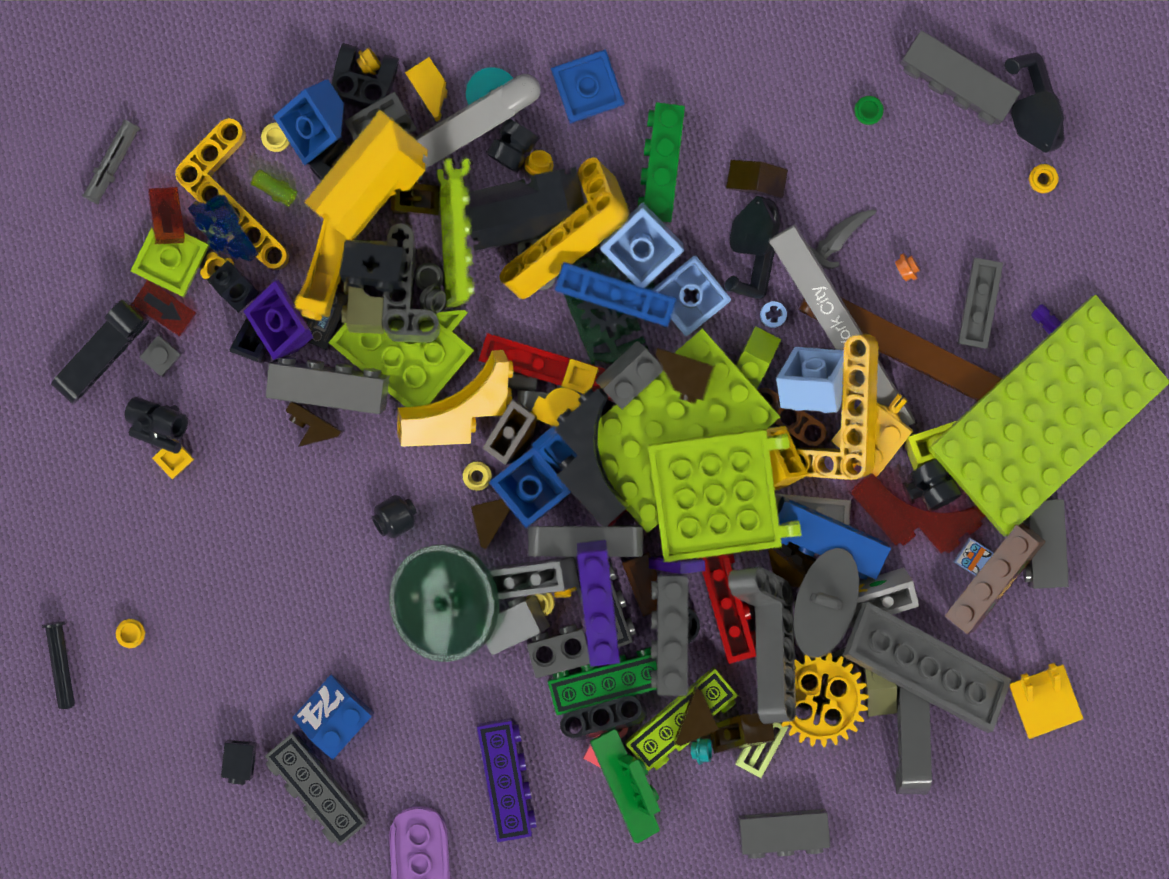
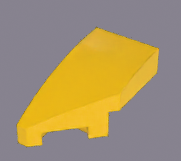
[405,57,448,122]

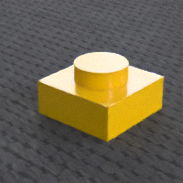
[561,359,598,394]
[152,439,195,479]

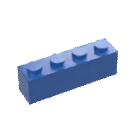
[777,496,891,580]

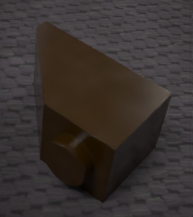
[655,348,715,404]
[483,400,537,465]
[710,713,774,754]

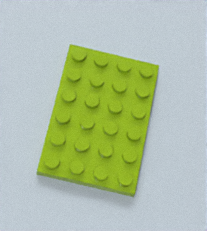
[598,328,780,533]

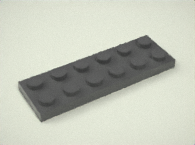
[843,602,1011,733]

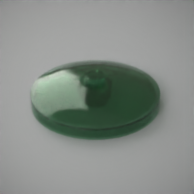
[389,544,499,662]

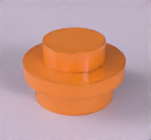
[895,253,920,281]

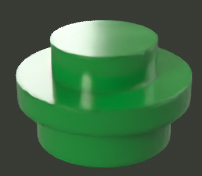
[854,96,884,125]

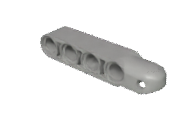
[414,74,541,168]

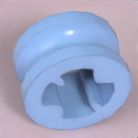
[760,301,787,328]

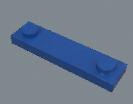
[554,262,677,327]

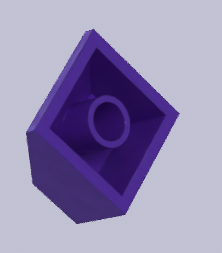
[244,279,313,360]

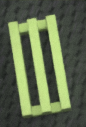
[735,722,788,778]

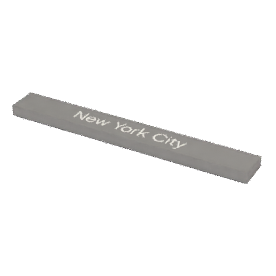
[769,224,915,426]

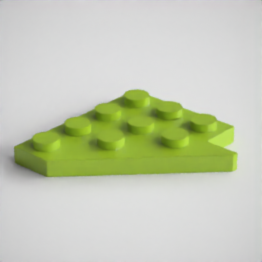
[329,310,474,407]

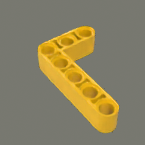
[175,118,289,270]
[499,157,629,299]
[796,334,878,480]

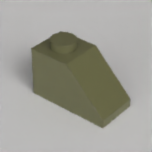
[861,666,897,717]

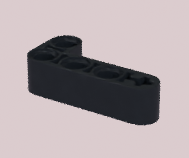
[51,299,150,404]

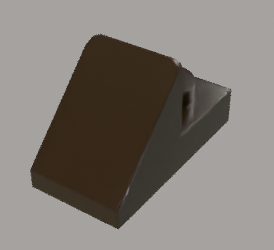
[285,402,343,447]

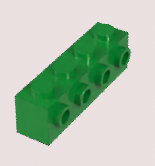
[638,102,685,225]

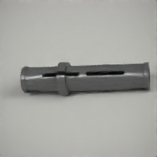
[82,119,140,205]

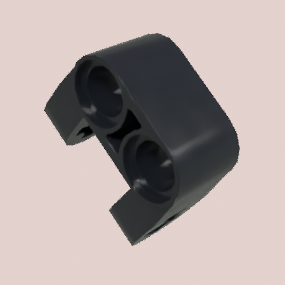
[332,43,399,108]

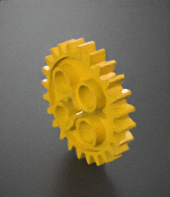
[781,652,869,747]

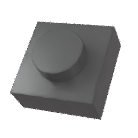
[139,335,182,377]

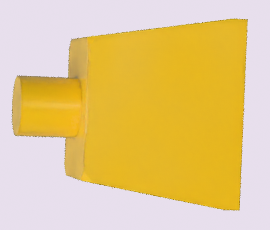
[766,426,808,491]

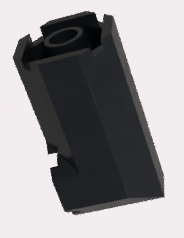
[464,167,585,253]

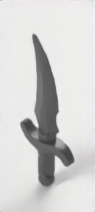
[793,209,876,283]

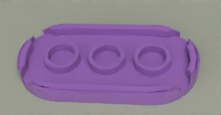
[389,805,450,879]

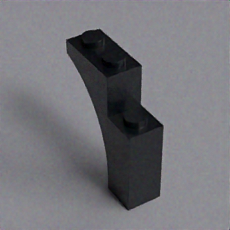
[554,388,629,528]

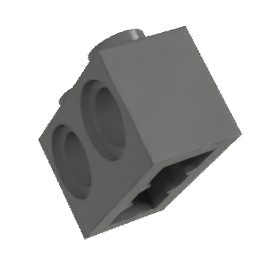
[344,92,418,141]
[527,624,590,678]

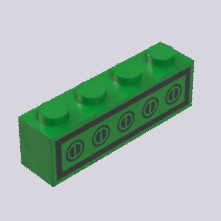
[548,647,657,716]

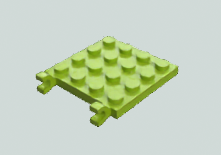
[436,159,473,308]
[648,429,801,562]

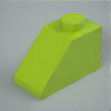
[735,326,781,389]

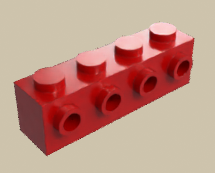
[699,553,756,664]

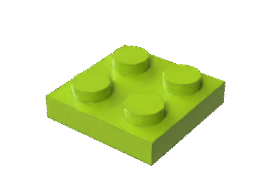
[130,219,210,297]

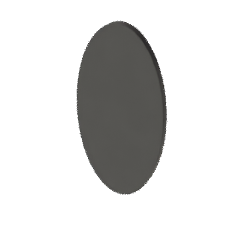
[793,548,859,658]

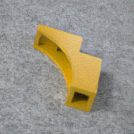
[295,219,351,321]
[397,350,513,447]

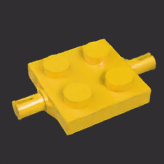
[831,393,914,477]

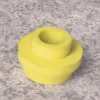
[463,462,492,491]

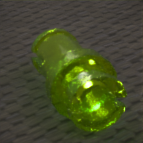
[251,169,298,207]

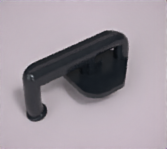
[1004,53,1064,153]
[724,196,780,299]

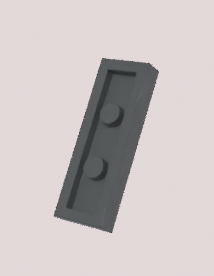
[957,258,1003,349]

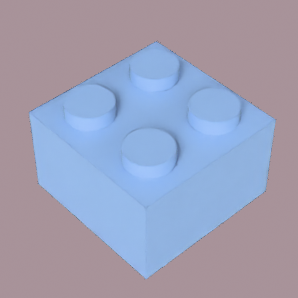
[600,202,684,288]
[776,347,844,413]

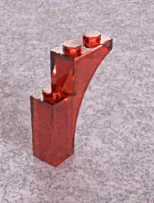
[848,473,985,554]

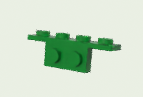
[590,729,661,843]

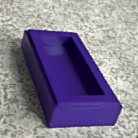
[649,555,705,574]

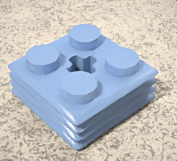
[652,256,731,336]

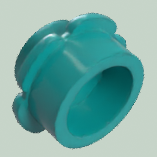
[691,737,712,765]

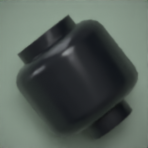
[372,495,417,538]

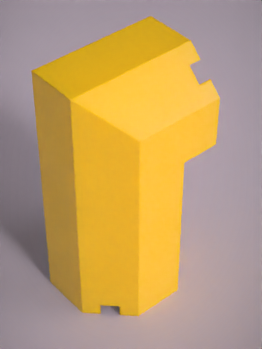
[305,110,428,241]

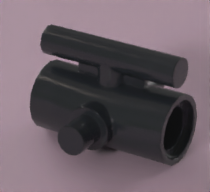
[125,396,188,454]

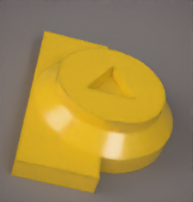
[531,387,581,427]

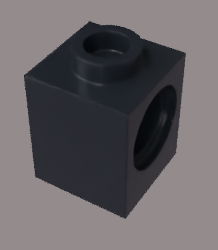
[207,260,259,313]
[221,739,257,785]

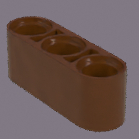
[757,388,826,446]

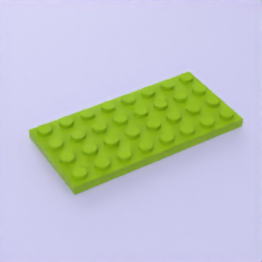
[927,295,1169,537]

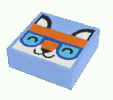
[953,538,994,576]

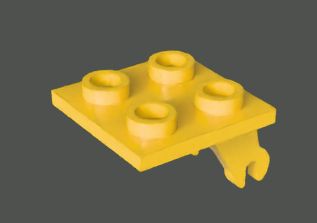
[1009,663,1083,739]

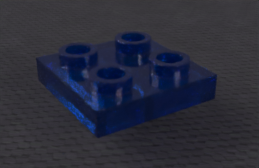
[188,195,259,262]

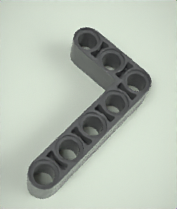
[729,567,796,724]

